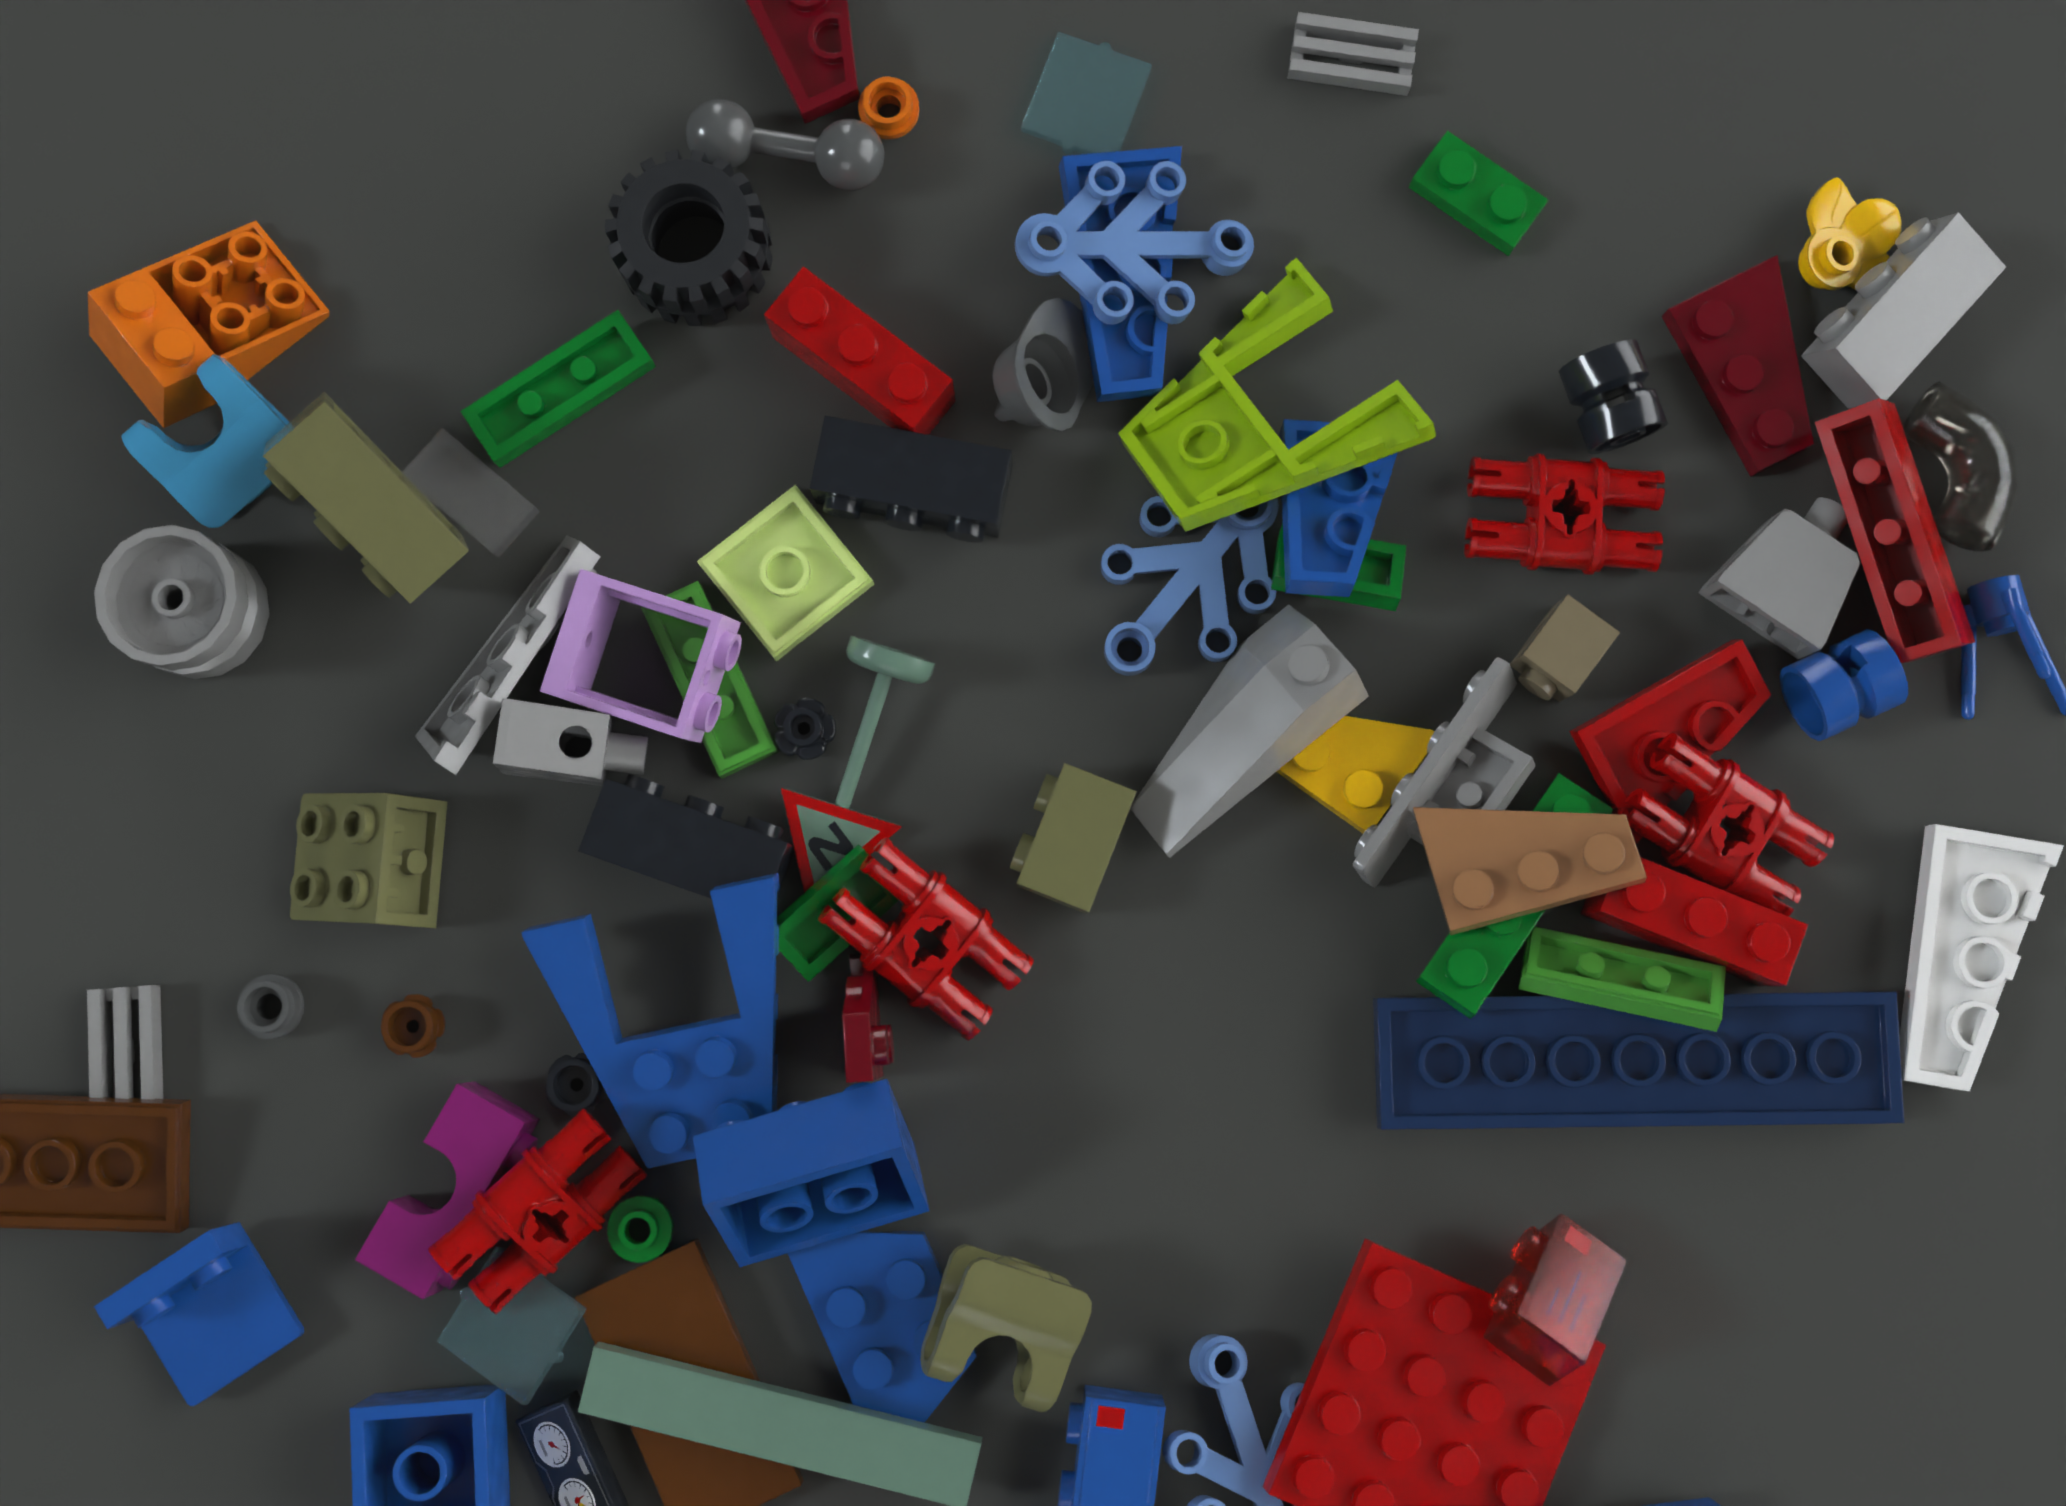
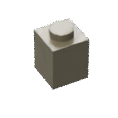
[1510,594,1620,702]

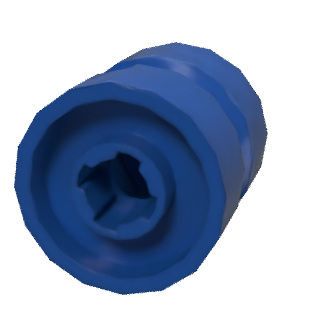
[1779,629,1908,741]

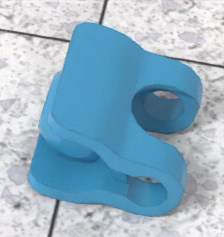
[121,354,290,528]

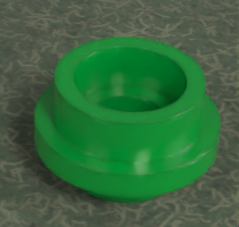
[607,1195,674,1263]

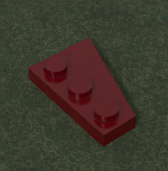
[1661,255,1814,477]

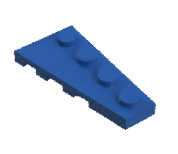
[1058,146,1182,402]

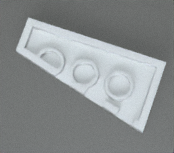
[1899,824,2064,1091]

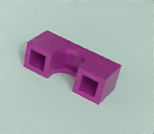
[355,1081,540,1299]

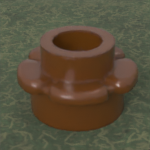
[381,994,446,1058]

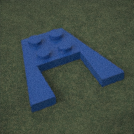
[521,873,780,1168]

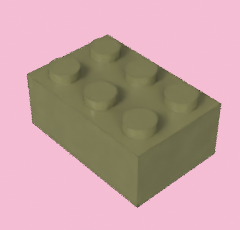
[263,392,469,604]

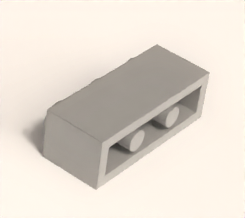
[1801,212,2006,409]

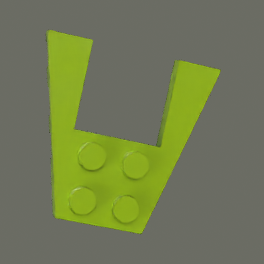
[1118,258,1436,532]

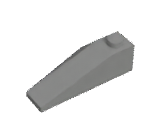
[1130,604,1369,858]

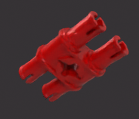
[1464,453,1665,575]
[1618,733,1834,916]
[818,837,1034,1041]
[428,1108,648,1315]

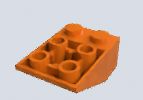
[87,220,330,428]

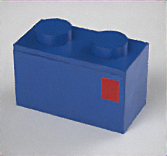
[1057,1385,1166,1506]

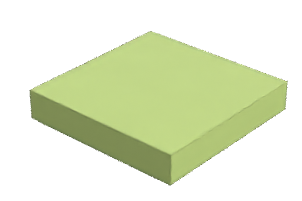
[697,485,875,661]

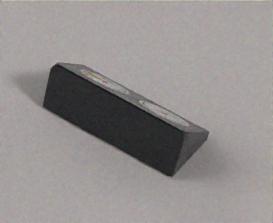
[516,1390,629,1506]

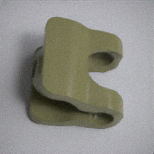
[920,1244,1092,1413]

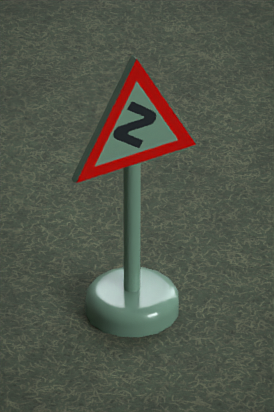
[781,636,936,893]

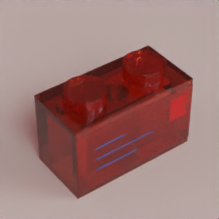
[1483,1213,1627,1386]

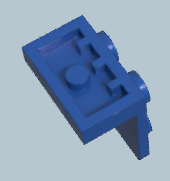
[94,1222,304,1406]

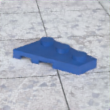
[1279,419,1398,597]

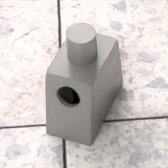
[1698,497,1860,660]
[493,698,648,786]

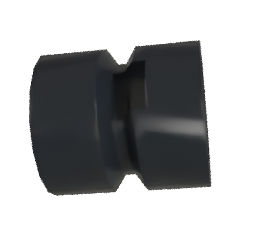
[1558,339,1668,454]

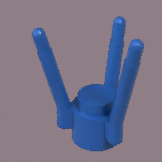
[1961,575,2066,720]

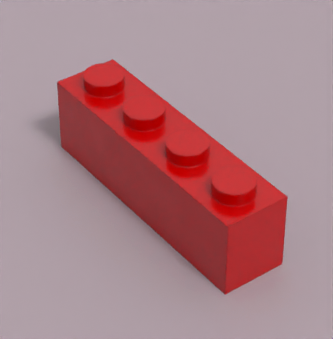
[1815,398,1976,664]

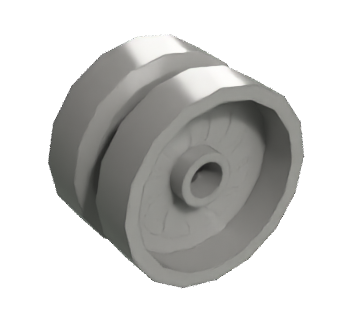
[94,525,270,679]

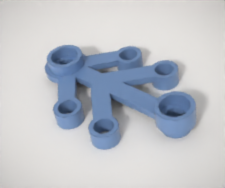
[1015,161,1254,325]
[1101,496,1279,676]
[1163,1334,1305,1506]

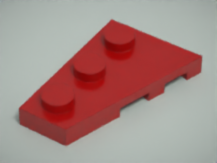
[1569,639,1771,844]

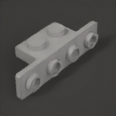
[1353,657,1536,888]

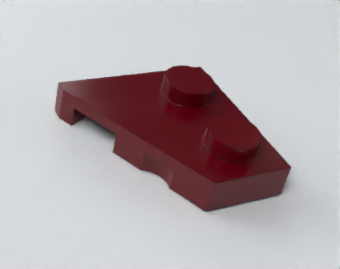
[842,954,894,1083]

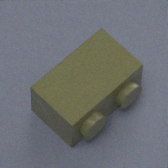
[1010,763,1137,914]

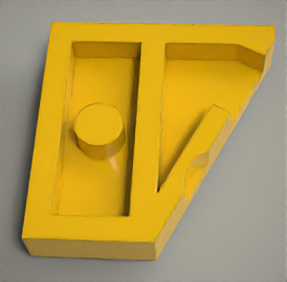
[1276,716,1435,834]

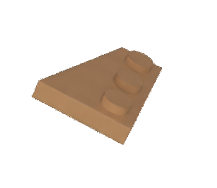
[1413,807,1647,935]

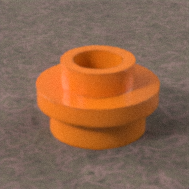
[858,76,920,139]

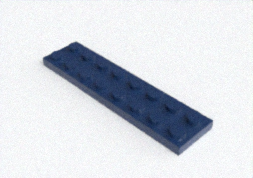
[1373,992,1905,1130]

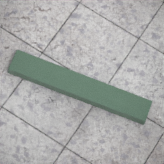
[578,1341,983,1506]

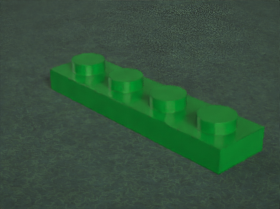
[1416,773,1613,1019]

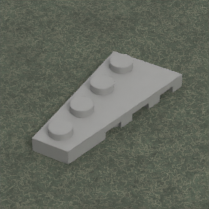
[415,535,600,775]

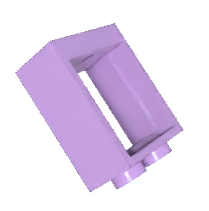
[540,569,742,743]

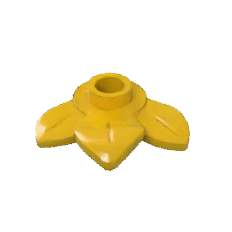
[1798,177,1902,290]

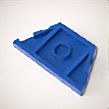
[788,1230,977,1423]

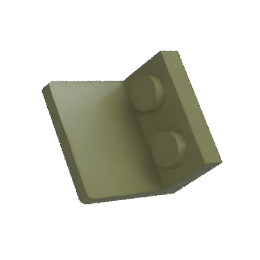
[290,793,448,928]

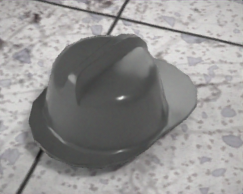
[992,298,1094,432]

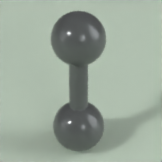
[686,99,885,191]

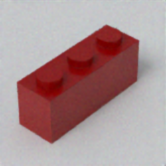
[764,266,956,435]
[1580,857,1809,986]

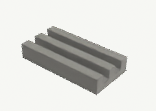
[1287,12,1419,96]
[87,985,163,1099]

